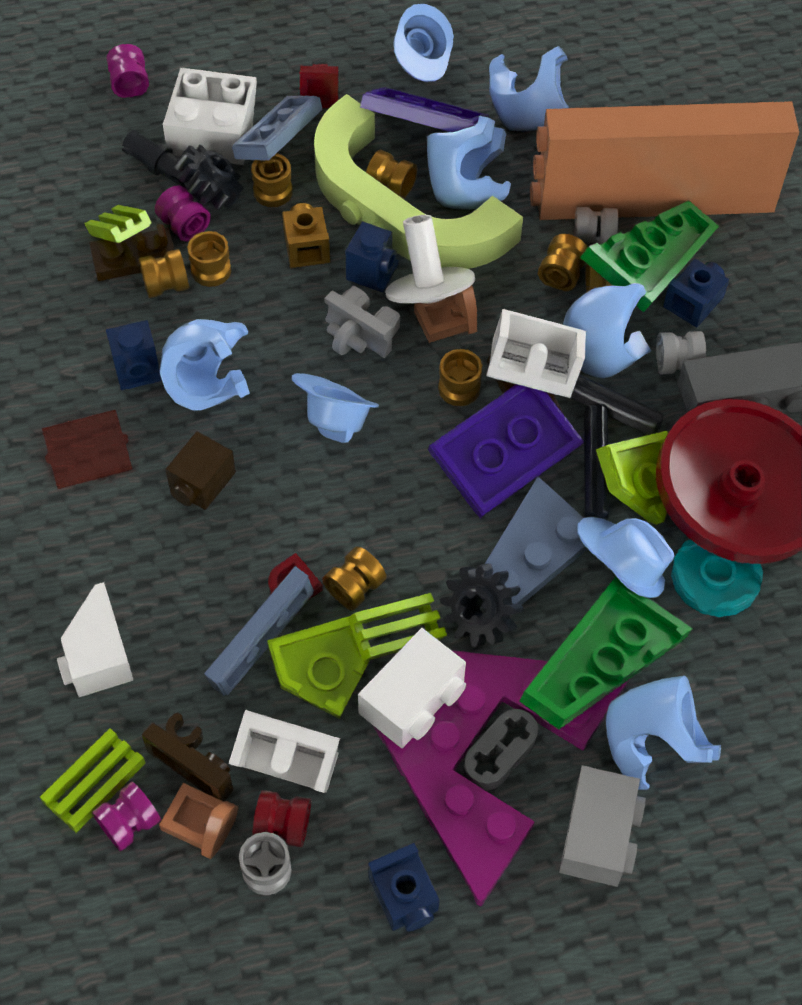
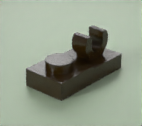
[89,224,174,281]
[142,713,234,801]

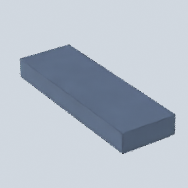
[232,96,322,160]
[204,566,313,696]

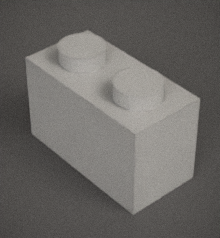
[559,765,646,887]

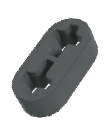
[464,709,538,791]

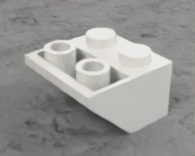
[163,68,257,165]

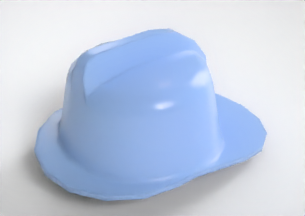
[393,4,454,82]
[292,373,379,443]
[577,517,674,598]

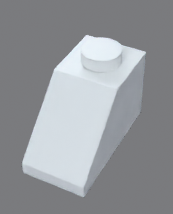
[57,582,133,697]

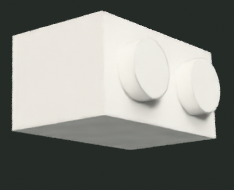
[358,628,466,748]

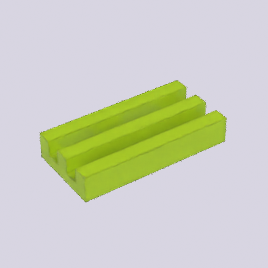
[84,205,152,243]
[347,593,447,662]
[40,728,146,833]

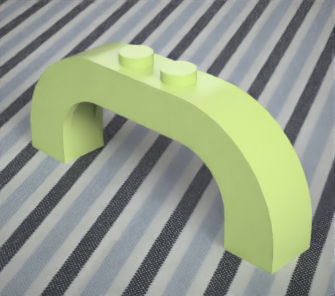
[314,94,523,269]

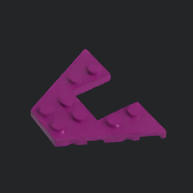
[372,650,631,906]

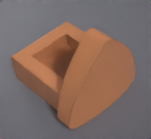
[414,285,477,343]
[159,783,239,859]

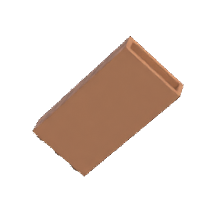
[530,101,799,220]

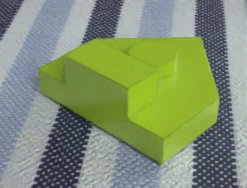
[596,431,668,525]
[267,616,370,719]

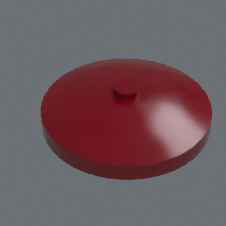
[656,399,802,564]

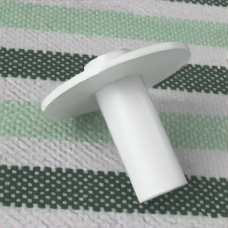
[385,215,475,304]

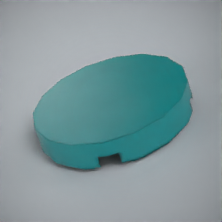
[671,539,763,617]

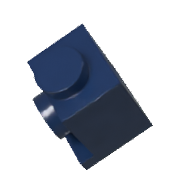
[345,221,399,293]
[663,259,729,328]
[106,320,162,391]
[368,843,440,932]

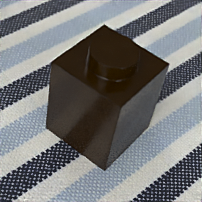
[165,431,236,510]

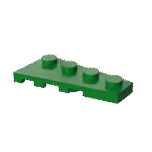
[580,200,719,312]
[519,577,693,730]

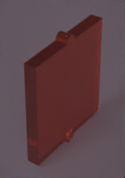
[42,409,133,489]

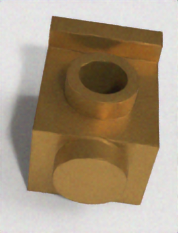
[282,203,330,268]

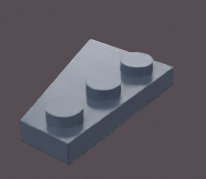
[480,477,588,605]

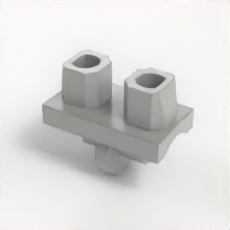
[324,286,400,358]

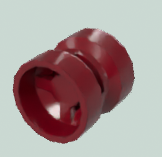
[252,790,312,848]

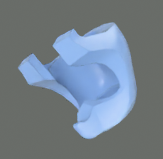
[489,46,569,131]
[427,116,511,210]
[563,283,651,378]
[160,319,250,410]
[606,676,721,790]

